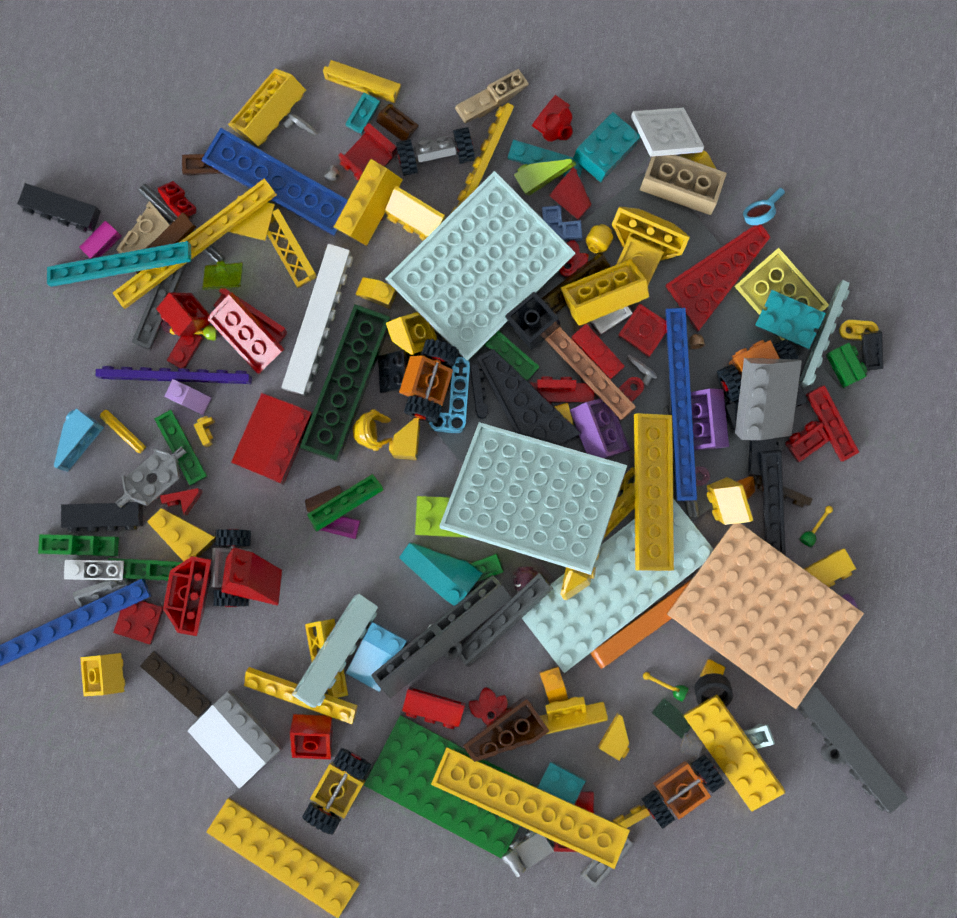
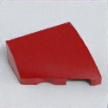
[549,167,592,220]

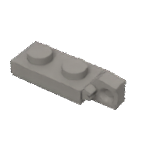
[73,578,129,608]

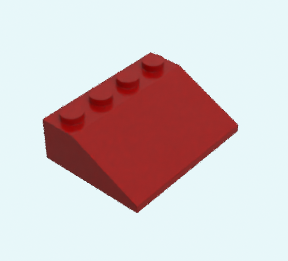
[231,393,313,485]

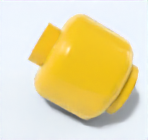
[585,224,613,253]

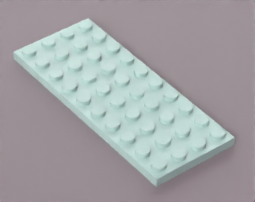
[522,498,714,673]

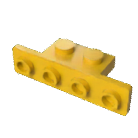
[540,697,608,734]

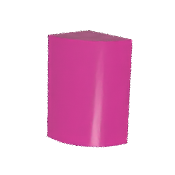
[79,221,122,259]

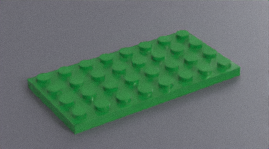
[364,715,538,859]

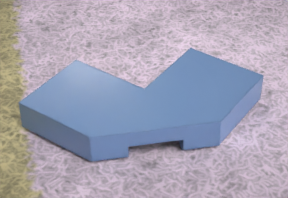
[542,205,583,242]

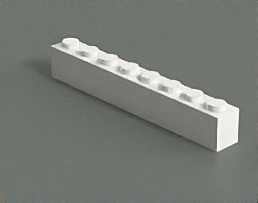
[281,244,353,397]

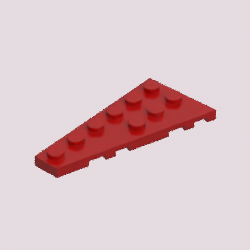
[665,224,770,332]

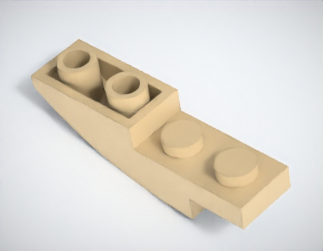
[455,69,529,124]

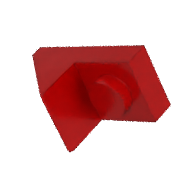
[160,488,202,516]

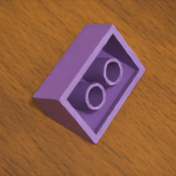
[691,388,729,451]
[570,399,630,459]

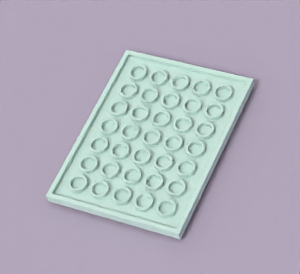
[385,171,575,361]
[440,422,627,575]

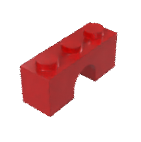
[571,324,625,380]

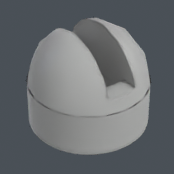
[323,165,340,182]

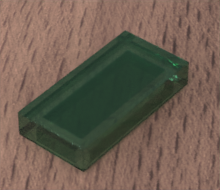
[651,698,691,739]

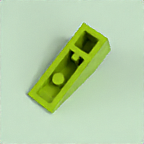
[514,159,577,196]

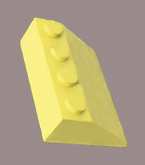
[734,248,829,341]

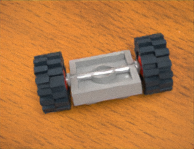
[396,127,475,176]
[211,529,251,607]

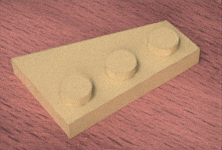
[116,201,170,253]

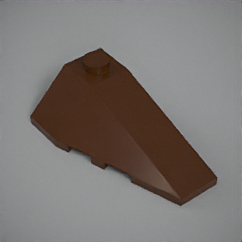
[463,697,549,762]

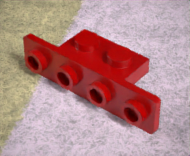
[529,376,594,403]

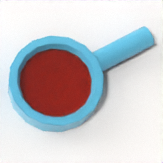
[743,188,785,225]

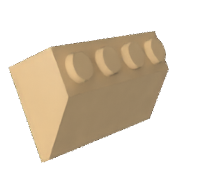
[640,155,727,215]

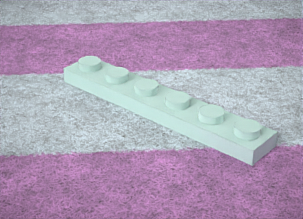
[799,280,850,389]

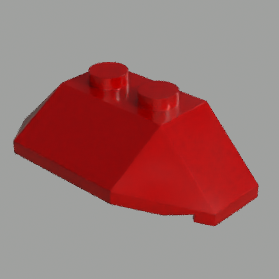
[163,556,212,636]

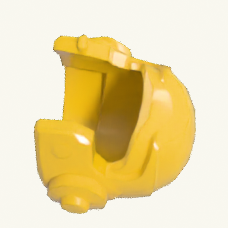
[353,409,393,451]

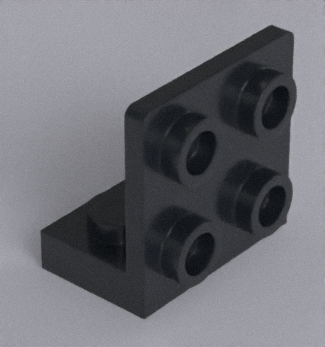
[378,350,421,393]

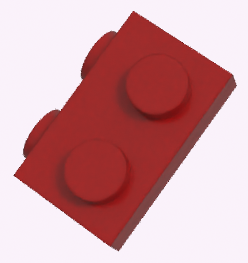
[785,421,830,462]

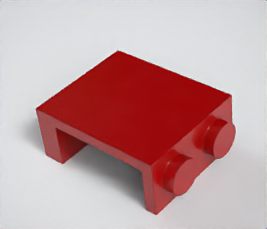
[338,123,398,181]

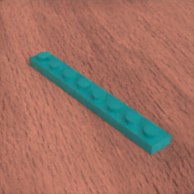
[47,241,191,287]

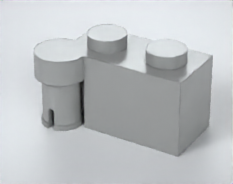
[501,830,554,877]

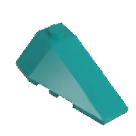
[399,542,483,606]

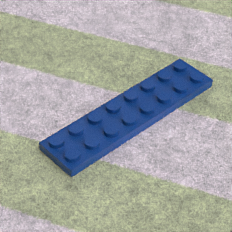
[202,128,348,237]

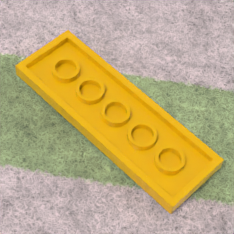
[684,694,785,811]

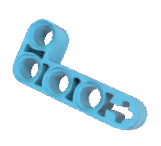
[429,357,470,433]

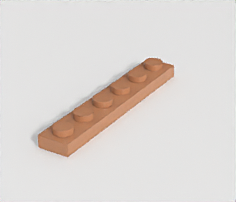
[545,327,636,421]

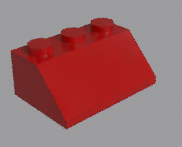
[402,687,465,729]

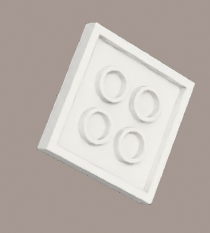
[631,108,704,157]

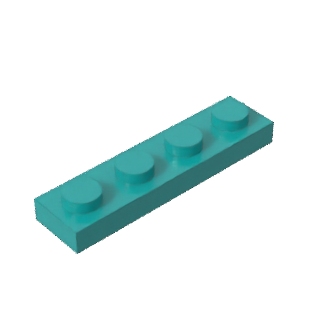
[508,140,583,178]

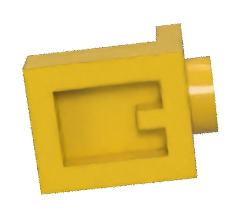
[194,416,215,447]

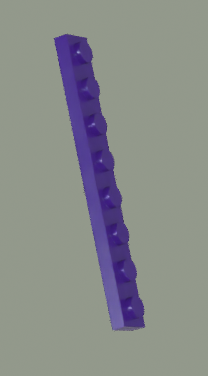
[95,366,252,384]

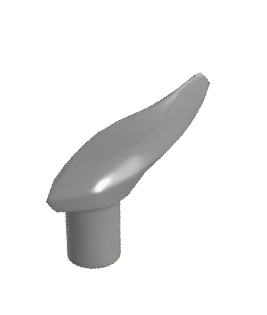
[283,113,318,135]
[627,355,657,386]

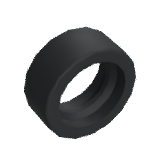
[694,673,733,707]

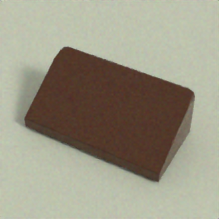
[376,103,419,141]
[305,486,342,513]

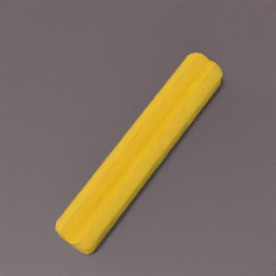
[100,409,146,454]

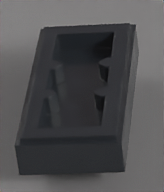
[861,330,883,371]

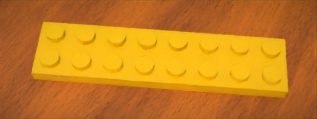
[634,413,674,571]
[206,798,360,918]

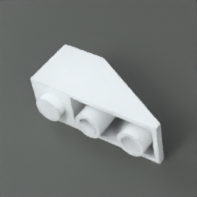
[64,560,124,580]

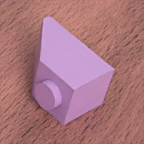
[164,379,212,415]

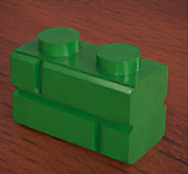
[826,342,867,388]

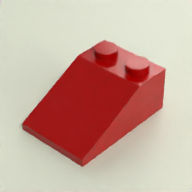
[221,548,282,605]

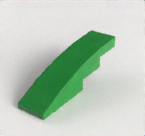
[38,534,119,556]
[108,558,182,581]

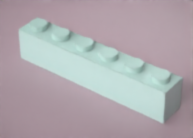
[292,594,378,708]

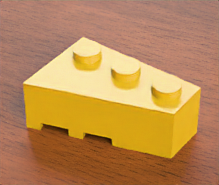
[147,508,215,562]

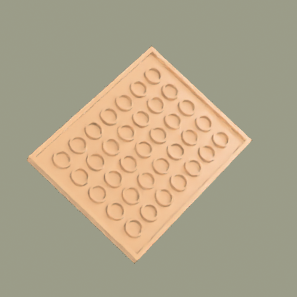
[667,523,864,709]

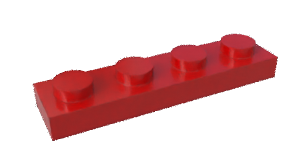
[806,385,860,462]

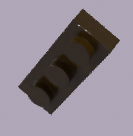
[754,476,813,508]

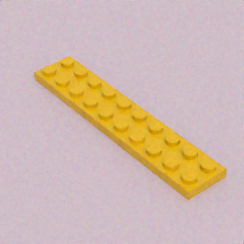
[431,747,630,869]

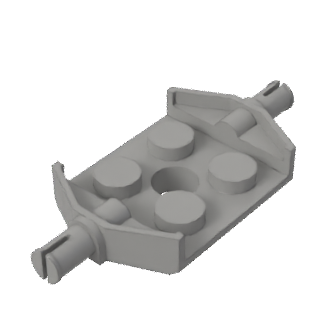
[115,447,187,508]

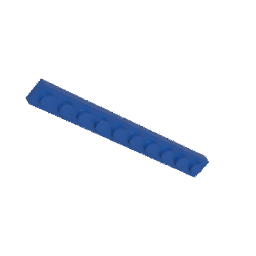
[665,308,697,501]
[0,579,152,667]

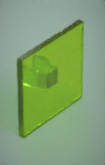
[202,261,243,290]

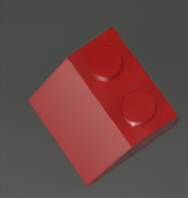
[156,292,211,336]
[290,714,333,760]

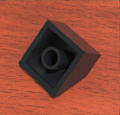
[505,292,561,350]

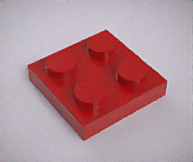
[618,304,667,357]
[113,601,163,644]

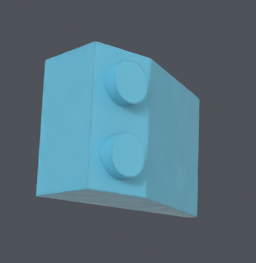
[54,408,104,472]
[346,622,408,692]

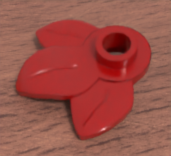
[542,107,573,142]
[559,240,589,277]
[469,687,508,725]

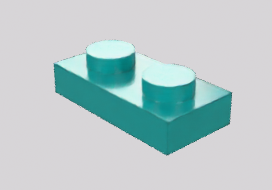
[345,92,380,135]

